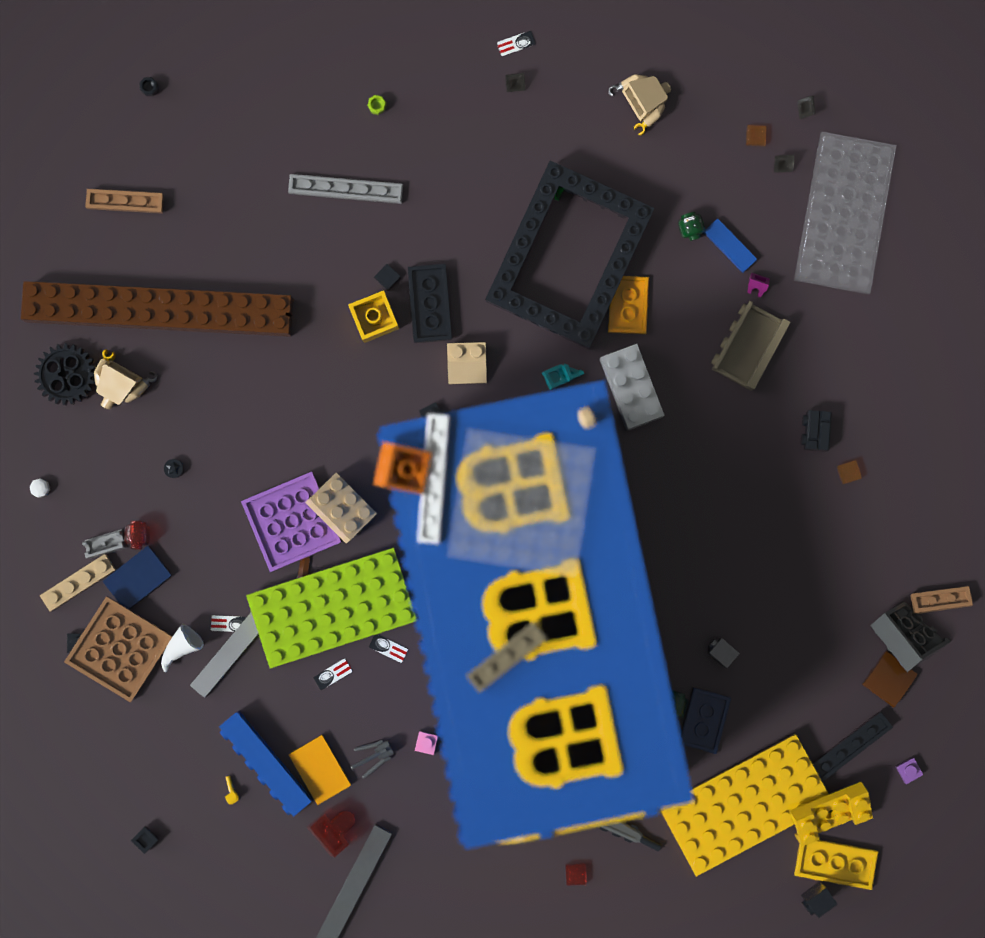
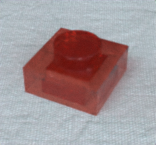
[566,864,586,886]

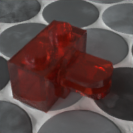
[307,811,355,858]

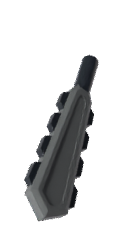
[599,820,662,852]

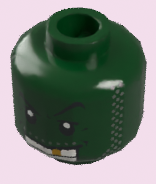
[678,212,705,241]

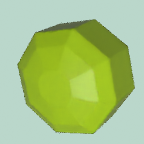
[367,95,387,115]

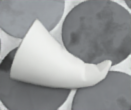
[162,625,204,672]

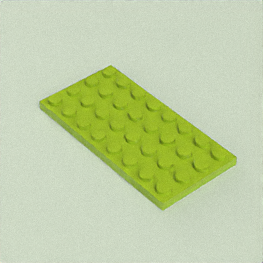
[246,547,417,669]

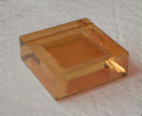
[746,125,766,146]
[837,460,862,484]

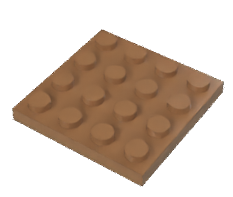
[64,596,173,703]

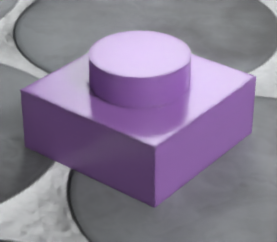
[895,757,923,784]

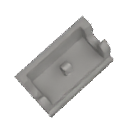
[82,529,127,559]

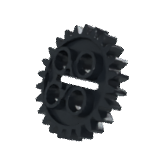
[34,343,96,406]

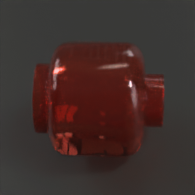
[124,521,150,550]

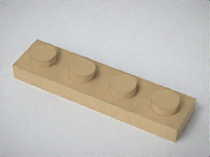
[40,554,116,612]

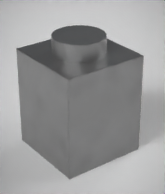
[708,638,740,668]

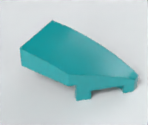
[542,364,584,390]

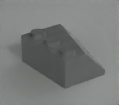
[870,602,951,672]

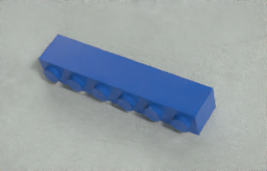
[219,710,313,817]

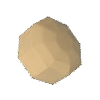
[578,407,596,429]

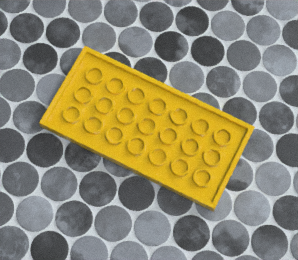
[662,734,829,876]

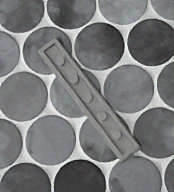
[288,174,403,204]
[190,612,258,698]

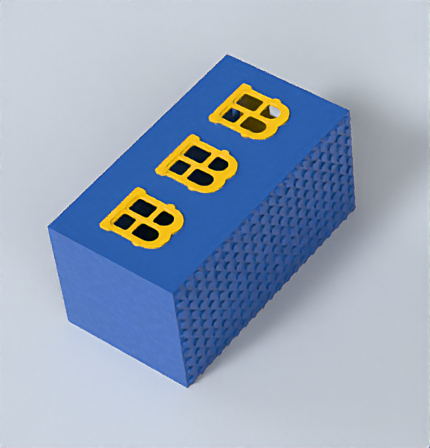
[377,380,694,849]

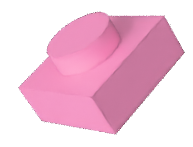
[415,731,438,755]

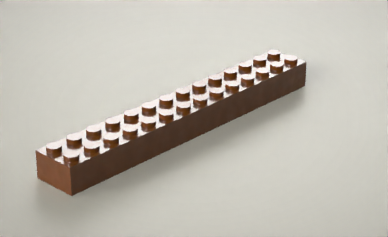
[21,281,293,337]

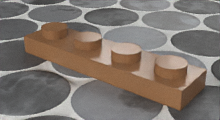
[85,189,164,214]

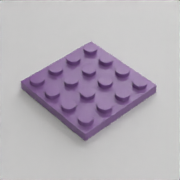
[241,472,342,572]

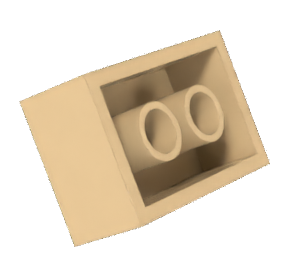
[305,473,377,543]

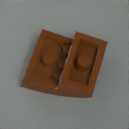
[862,651,917,708]

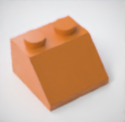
[374,442,432,495]

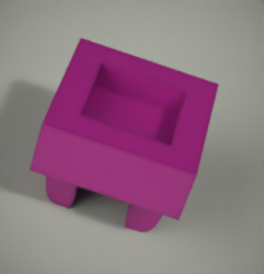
[748,273,770,297]

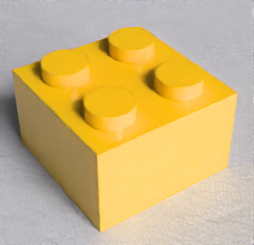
[348,290,399,343]

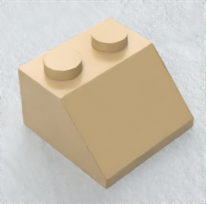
[447,342,487,384]

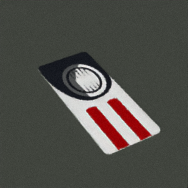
[497,31,535,56]
[211,615,247,632]
[369,634,408,663]
[313,659,352,690]

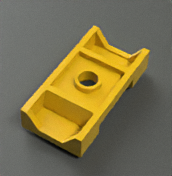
[789,782,873,847]

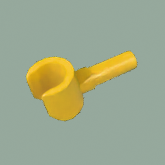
[225,776,239,804]

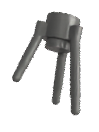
[351,740,394,779]

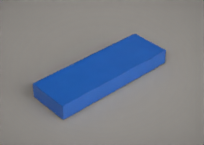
[704,218,757,273]

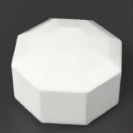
[30,478,50,498]

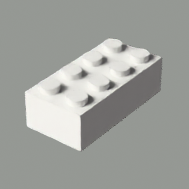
[600,344,664,431]

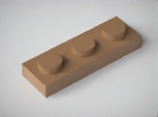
[910,586,973,614]

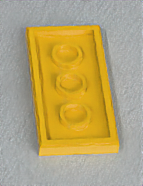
[794,840,878,890]

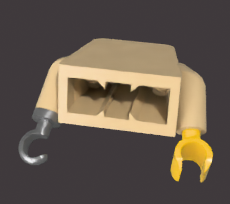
[608,74,671,136]
[94,349,157,409]

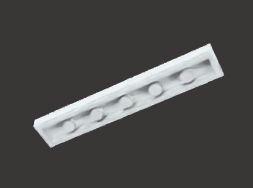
[418,414,450,544]

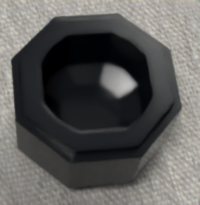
[139,77,158,96]

